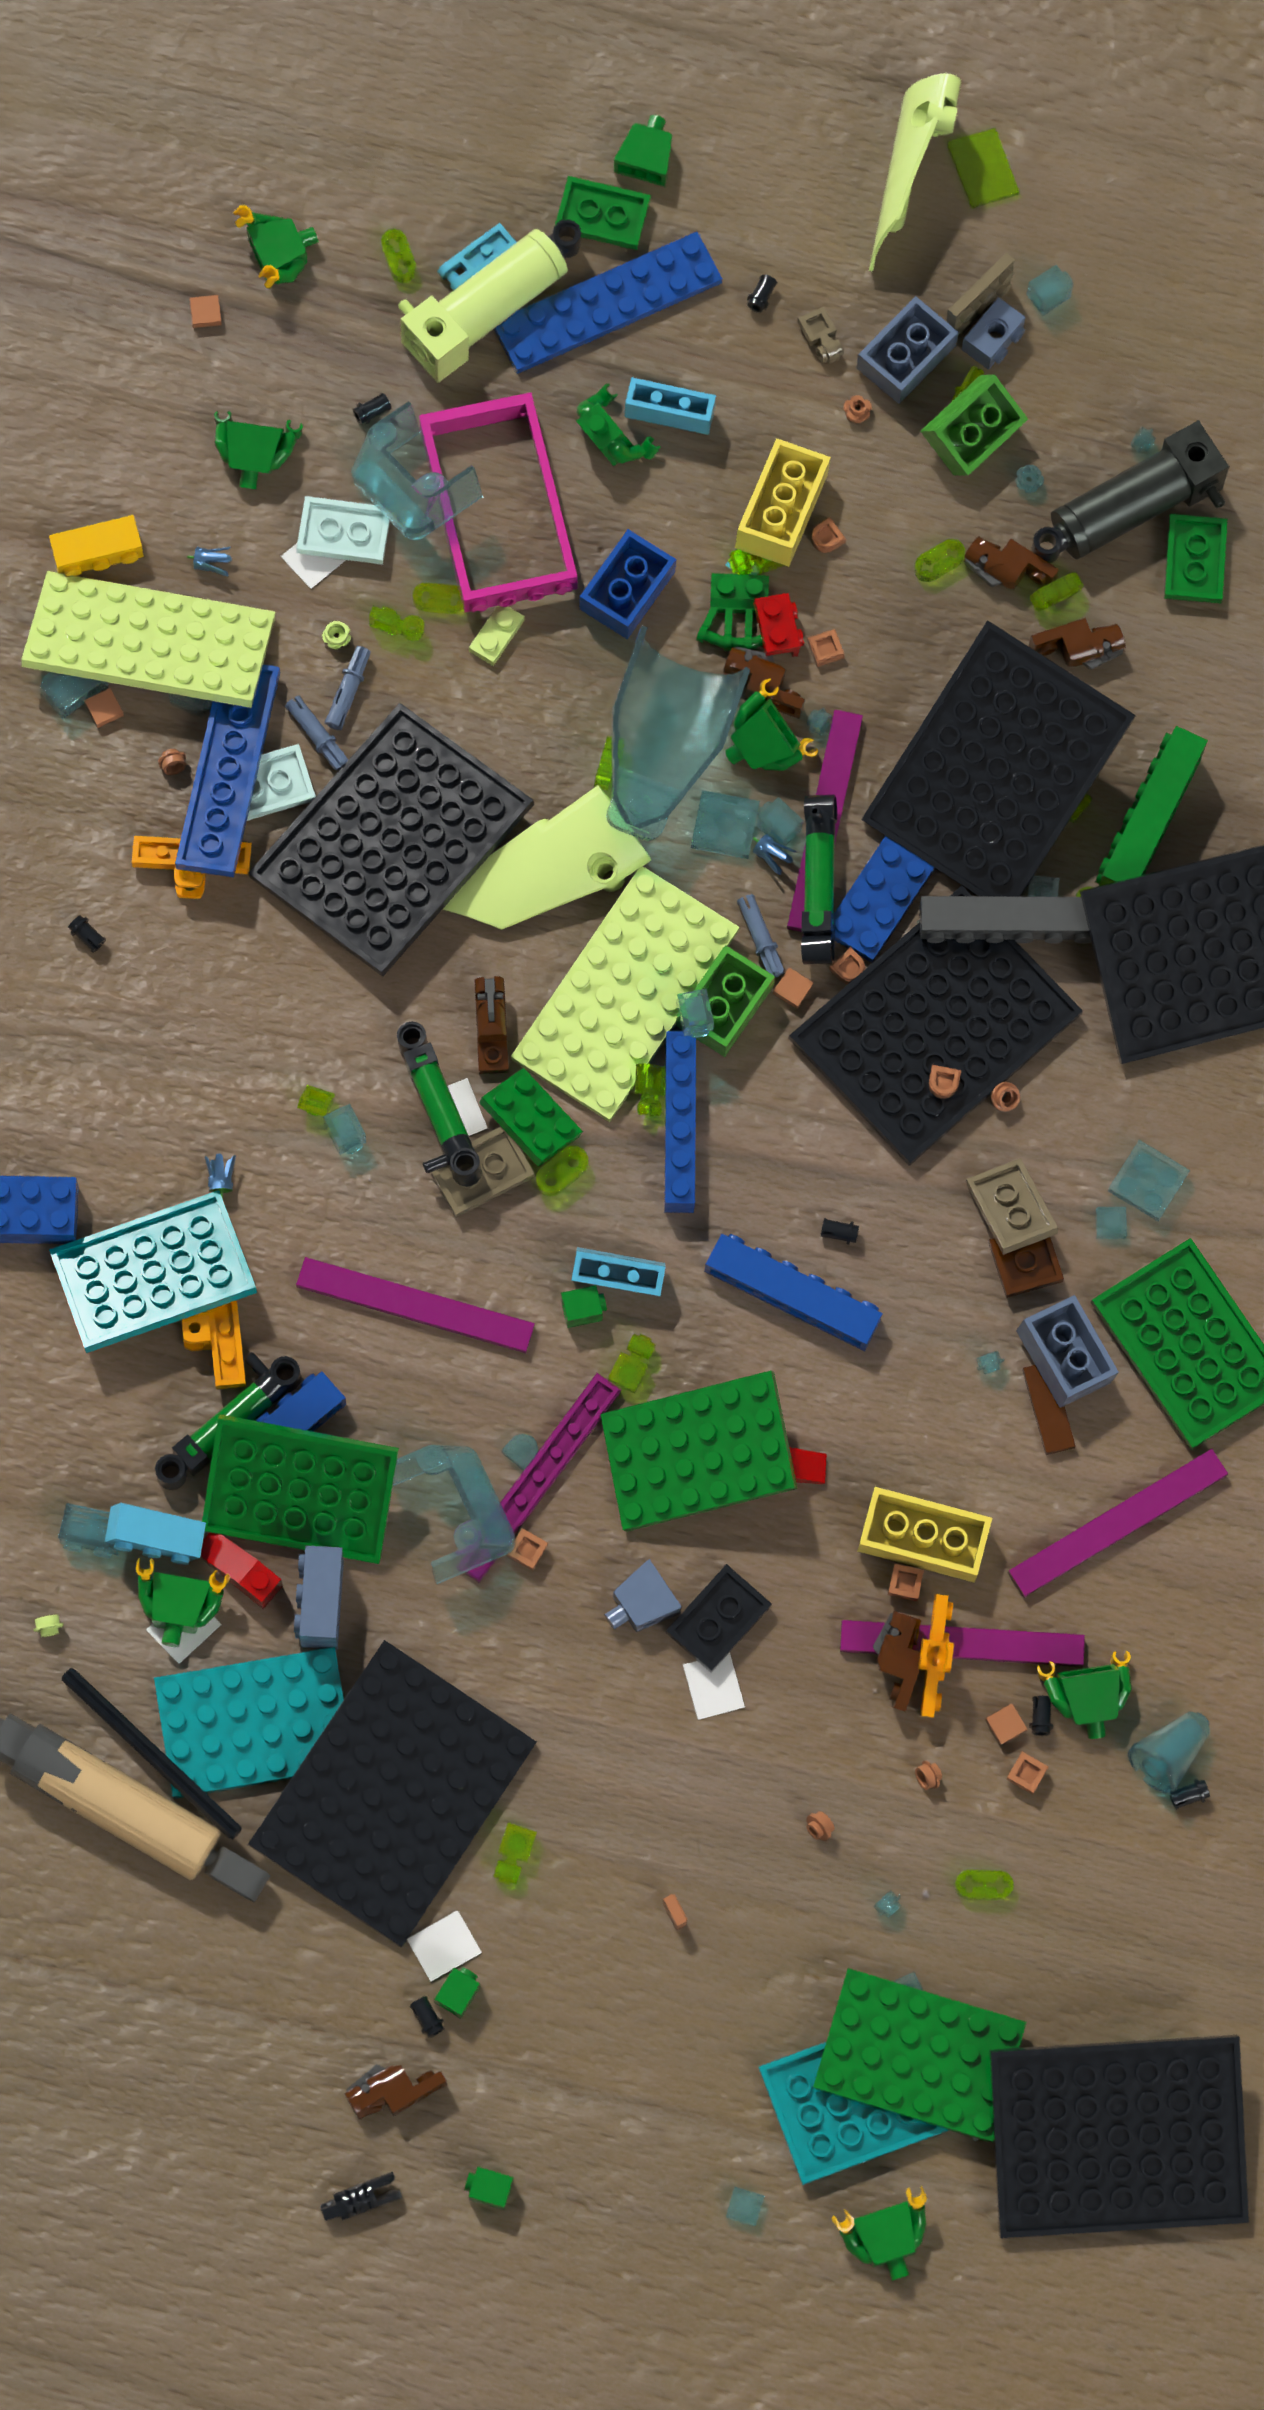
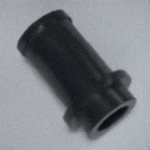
[747,274,777,313]
[353,393,392,424]
[68,915,106,953]
[821,1218,859,1245]
[1029,1696,1054,1736]
[1169,1779,1210,1810]
[410,1996,445,2038]

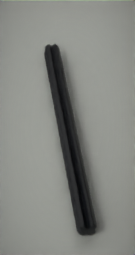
[61,1668,242,1840]

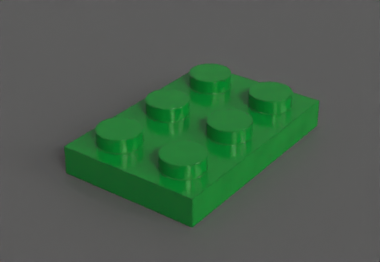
[555,176,651,250]
[1164,514,1228,604]
[479,1067,583,1167]

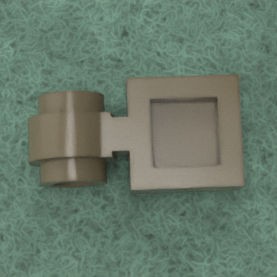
[798,307,844,364]

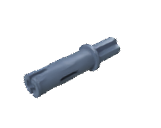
[324,646,371,730]
[285,696,348,771]
[737,894,785,978]

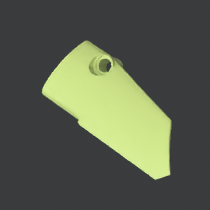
[869,73,961,271]
[442,785,652,930]

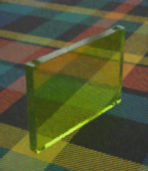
[948,128,1020,208]

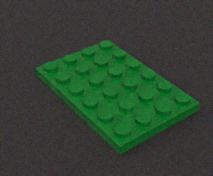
[1091,1238,1264,1450]
[601,1370,798,1532]
[202,1414,399,1564]
[813,1968,1026,2143]

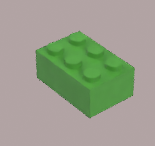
[920,375,1028,476]
[676,945,775,1057]

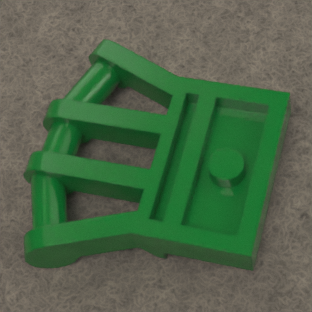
[696,573,769,652]

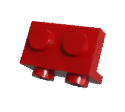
[754,593,804,657]

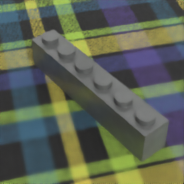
[919,896,1091,944]

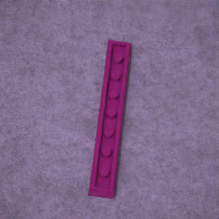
[787,709,863,932]
[296,1257,535,1354]
[455,1373,621,1583]
[1008,1449,1228,1598]
[840,1620,1085,1667]

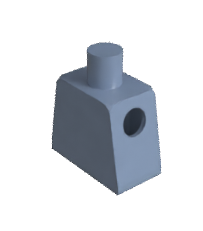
[604,1559,682,1632]

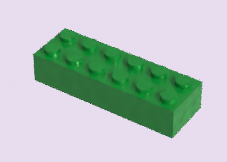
[1095,726,1208,886]

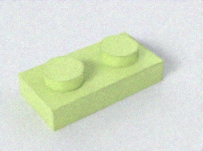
[469,605,525,666]

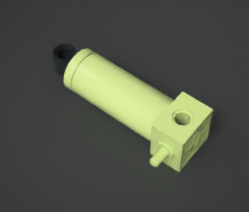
[398,220,581,383]

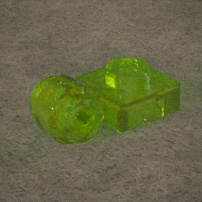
[728,549,785,575]
[369,606,425,641]
[608,1334,656,1393]
[493,1822,537,1886]

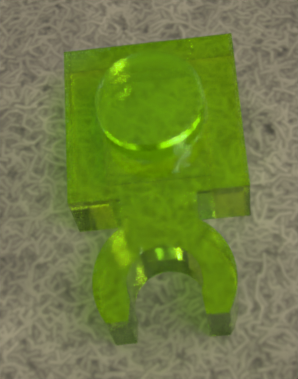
[635,1063,666,1117]

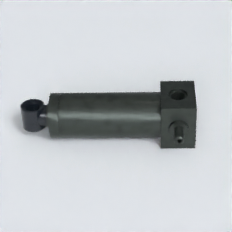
[1031,420,1229,564]

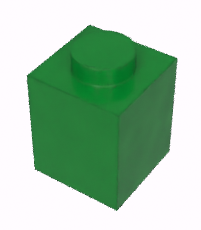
[561,1285,607,1328]
[434,1967,480,2019]
[464,2166,513,2210]

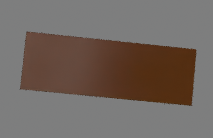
[1022,1365,1075,1455]

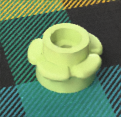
[322,621,351,649]
[33,1615,63,1637]

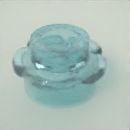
[1130,426,1156,453]
[1015,465,1044,493]
[807,708,832,735]
[976,1351,1005,1374]
[873,1890,901,1918]

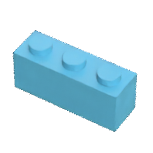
[625,377,716,435]
[572,1247,666,1296]
[105,1503,206,1565]

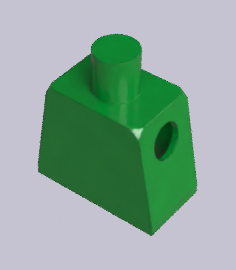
[614,115,672,187]

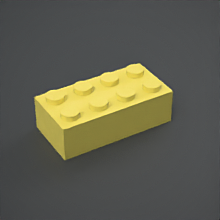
[735,438,831,567]
[858,1487,992,1583]

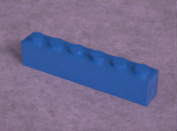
[664,1031,696,1213]
[704,1233,883,1352]

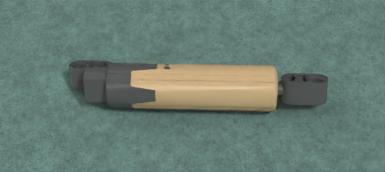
[0,1713,271,1902]

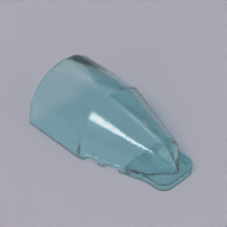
[606,625,750,841]

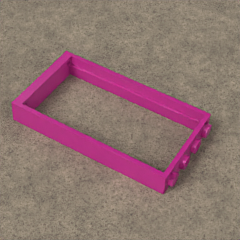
[419,392,578,613]

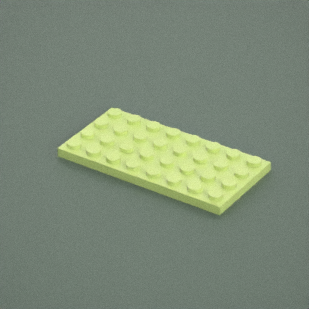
[21,571,275,708]
[511,866,740,1122]

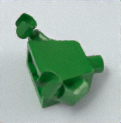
[576,384,661,467]
[214,411,303,489]

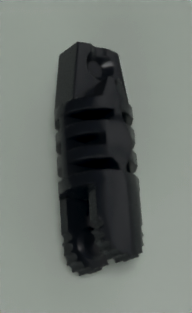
[320,2172,402,2221]

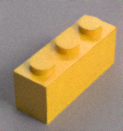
[49,515,144,577]

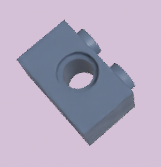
[962,297,1026,370]

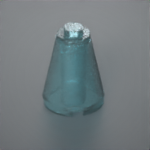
[1127,1712,1210,1794]

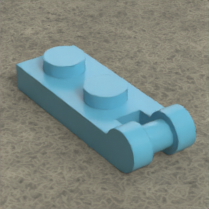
[438,223,517,291]

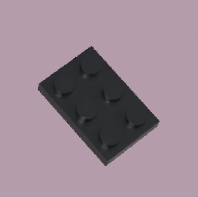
[666,1564,772,1673]

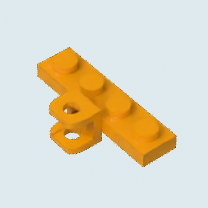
[132,836,252,899]
[182,1300,246,1390]
[918,1594,954,1717]

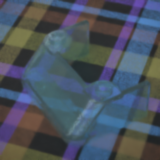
[351,401,483,540]
[393,1445,516,1584]

